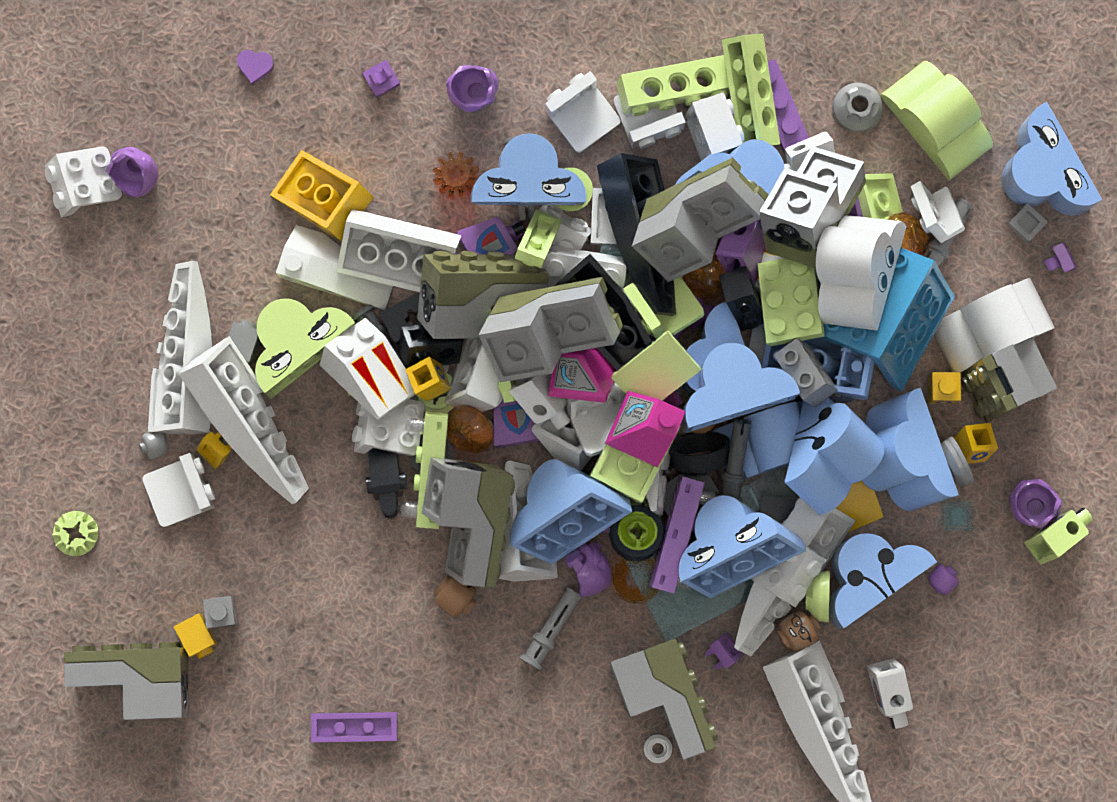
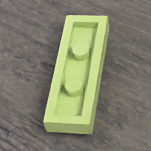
[515,210,562,268]

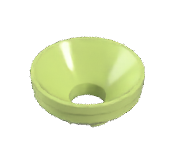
[806,570,830,623]

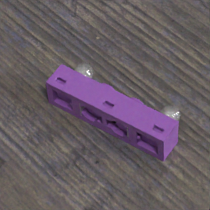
[649,476,718,593]

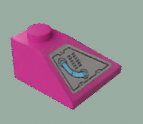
[549,348,617,403]
[604,391,685,467]

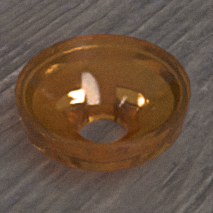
[888,212,928,255]
[682,257,726,298]
[447,405,493,453]
[611,557,659,604]

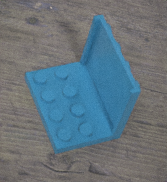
[818,248,955,392]

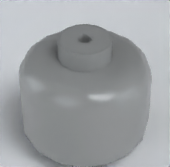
[139,432,169,460]

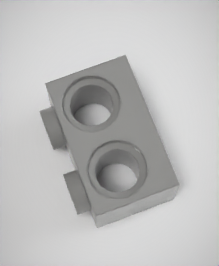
[774,338,838,407]

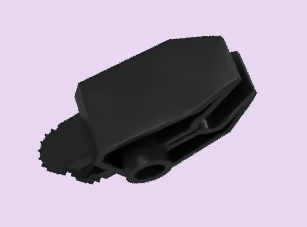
[366,448,407,520]

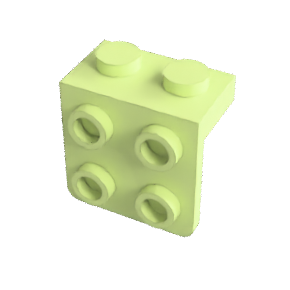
[623,276,705,341]

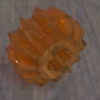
[433,152,479,199]

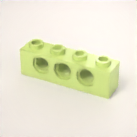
[722,34,780,146]
[616,55,730,116]

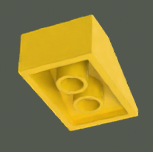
[270,150,374,242]

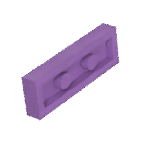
[311,712,398,742]

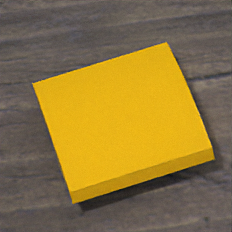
[836,480,884,532]

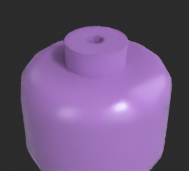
[928,564,959,595]

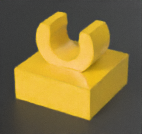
[196,432,232,470]

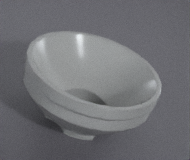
[832,83,883,133]
[941,436,974,486]

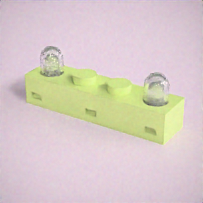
[398,411,449,529]

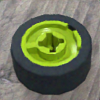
[609,505,665,562]

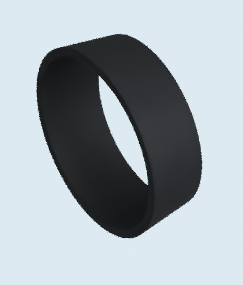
[669,432,730,473]

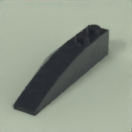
[597,153,676,316]
[554,254,683,407]

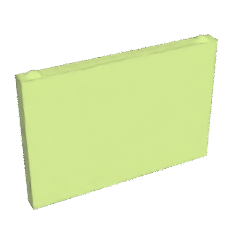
[611,331,701,400]

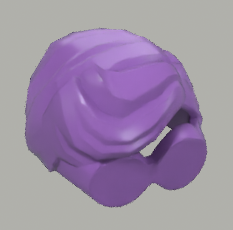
[446,65,498,112]
[105,147,158,197]
[1009,479,1063,529]
[565,542,612,597]

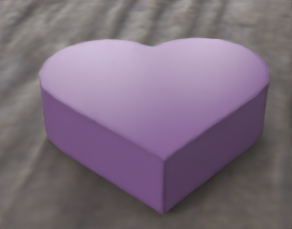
[237,50,274,85]

